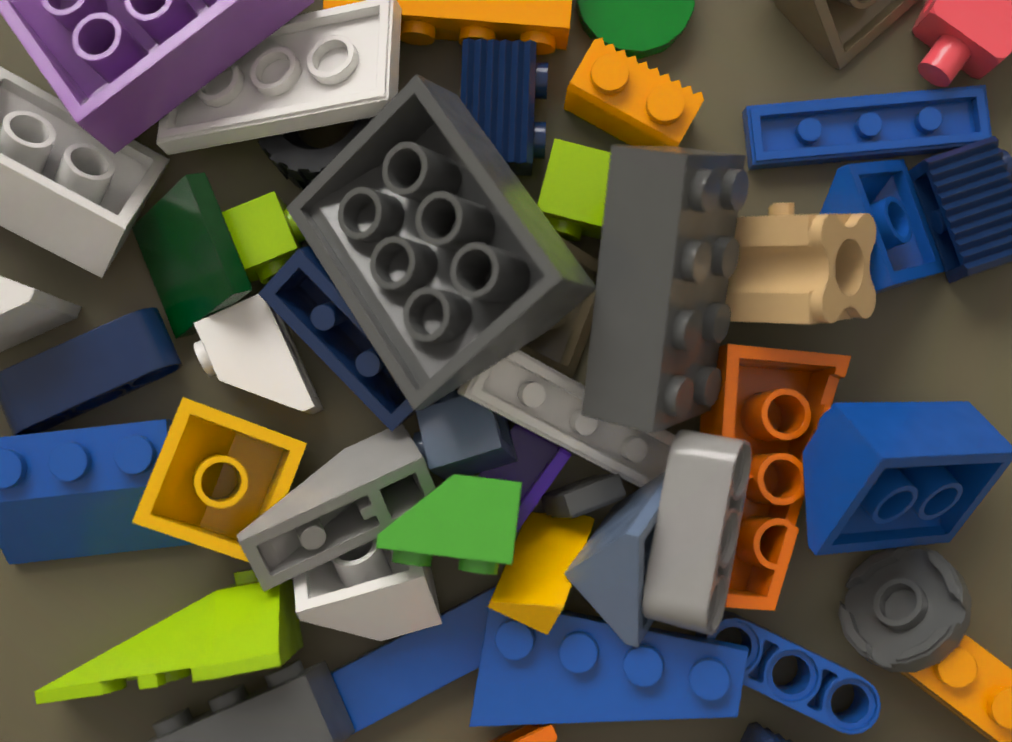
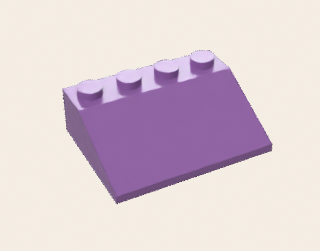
[0,0,314,154]

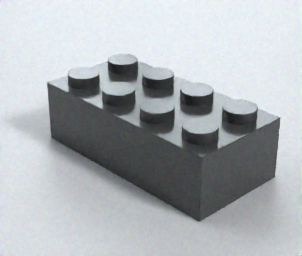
[582,145,749,434]

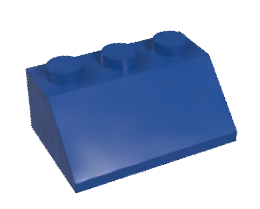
[802,401,1012,556]
[0,419,193,565]

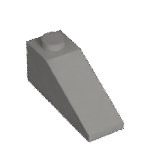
[236,424,436,591]

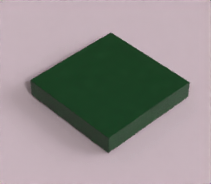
[132,172,252,339]

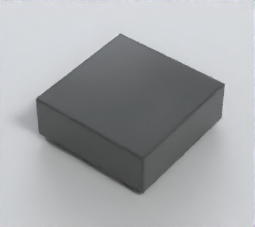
[541,474,626,518]

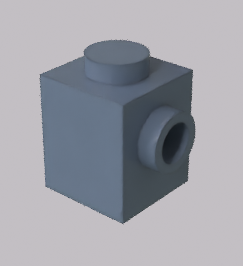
[413,390,518,481]

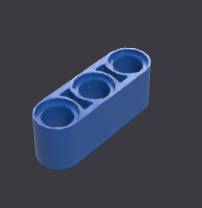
[695,610,881,735]

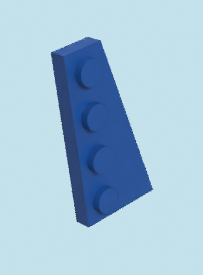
[469,608,748,727]

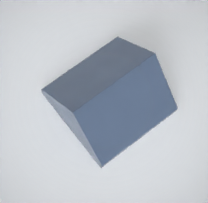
[564,472,665,647]

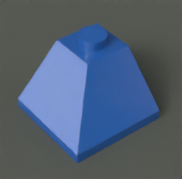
[820,159,945,295]

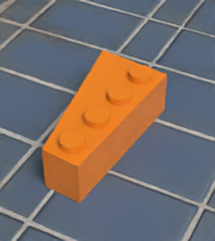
[700,344,851,611]

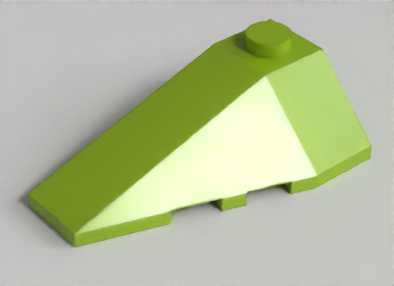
[34,568,304,705]

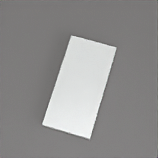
[156,0,402,155]

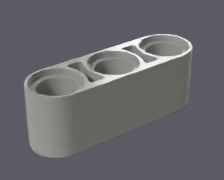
[642,429,752,636]

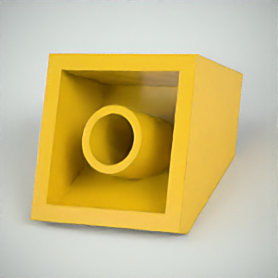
[132,397,307,562]

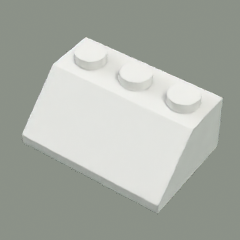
[0,66,170,278]

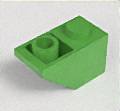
[376,474,522,575]

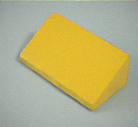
[488,512,595,635]

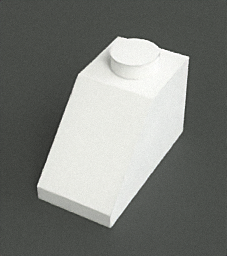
[194,294,324,415]

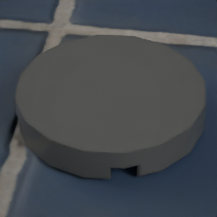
[839,546,971,672]

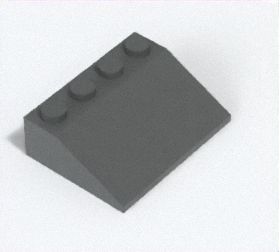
[286,74,596,411]

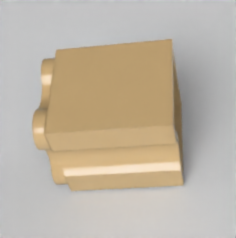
[726,202,876,324]

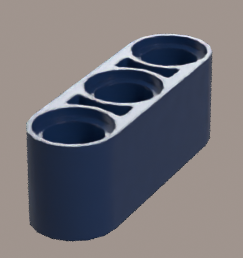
[0,307,183,436]

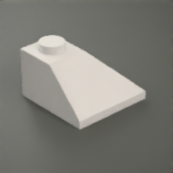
[293,539,442,641]

